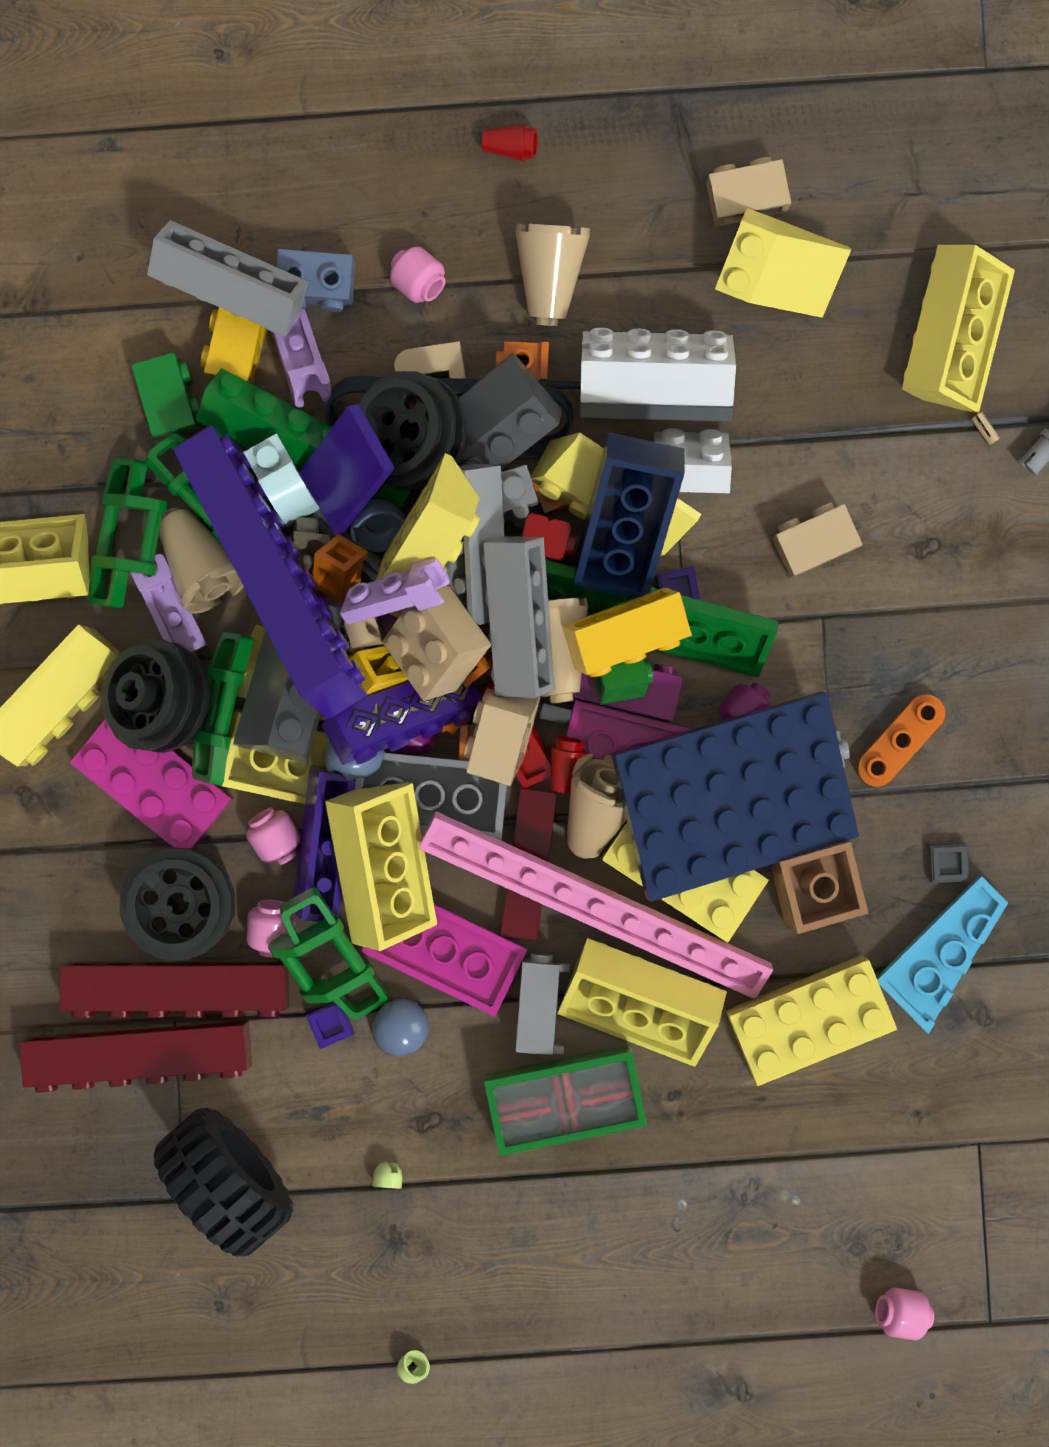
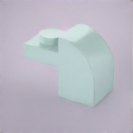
[243,434,320,527]

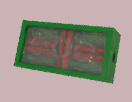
[484,1045,647,1156]

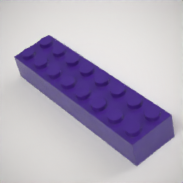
[173,425,368,719]

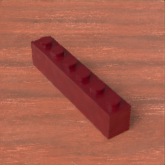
[60,962,289,1018]
[19,1020,252,1093]

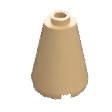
[515,224,590,326]
[159,507,244,614]
[542,598,588,703]
[566,754,627,859]

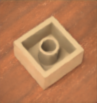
[383,585,491,701]
[464,686,541,786]

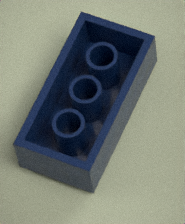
[573,433,685,598]

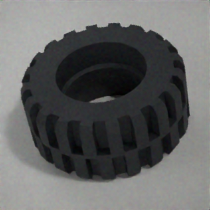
[153,1108,293,1257]

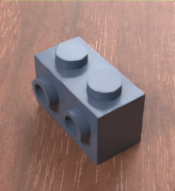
[277,249,356,312]

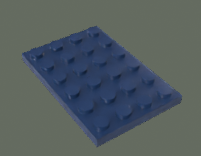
[611,691,859,902]

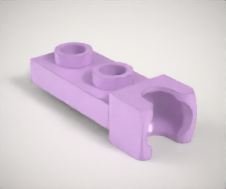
[272,309,332,408]
[130,553,209,652]
[340,558,450,625]

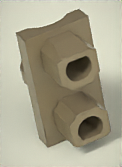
[285,517,330,577]

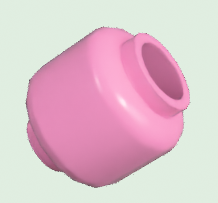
[390,246,445,303]
[246,807,301,865]
[246,899,296,957]
[875,1287,934,1340]

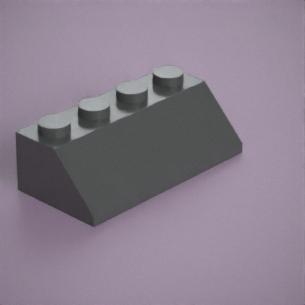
[407,353,563,490]
[233,605,344,764]

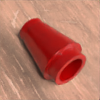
[482,124,538,162]
[550,736,587,793]

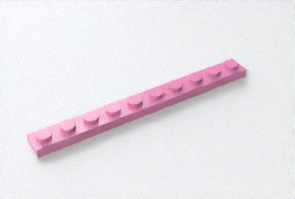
[419,812,773,1000]

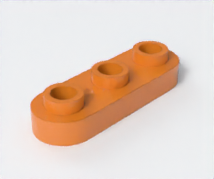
[856,694,945,787]

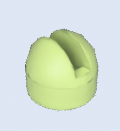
[372,1161,403,1189]
[397,1350,430,1384]

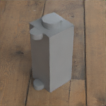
[501,465,538,529]
[516,953,571,1055]

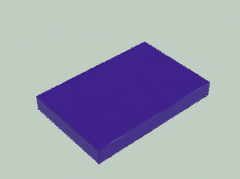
[300,404,395,534]

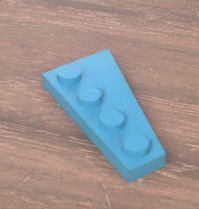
[876,876,1008,1034]

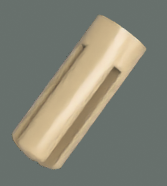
[972,412,1000,446]

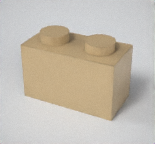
[706,157,791,227]
[772,502,863,578]

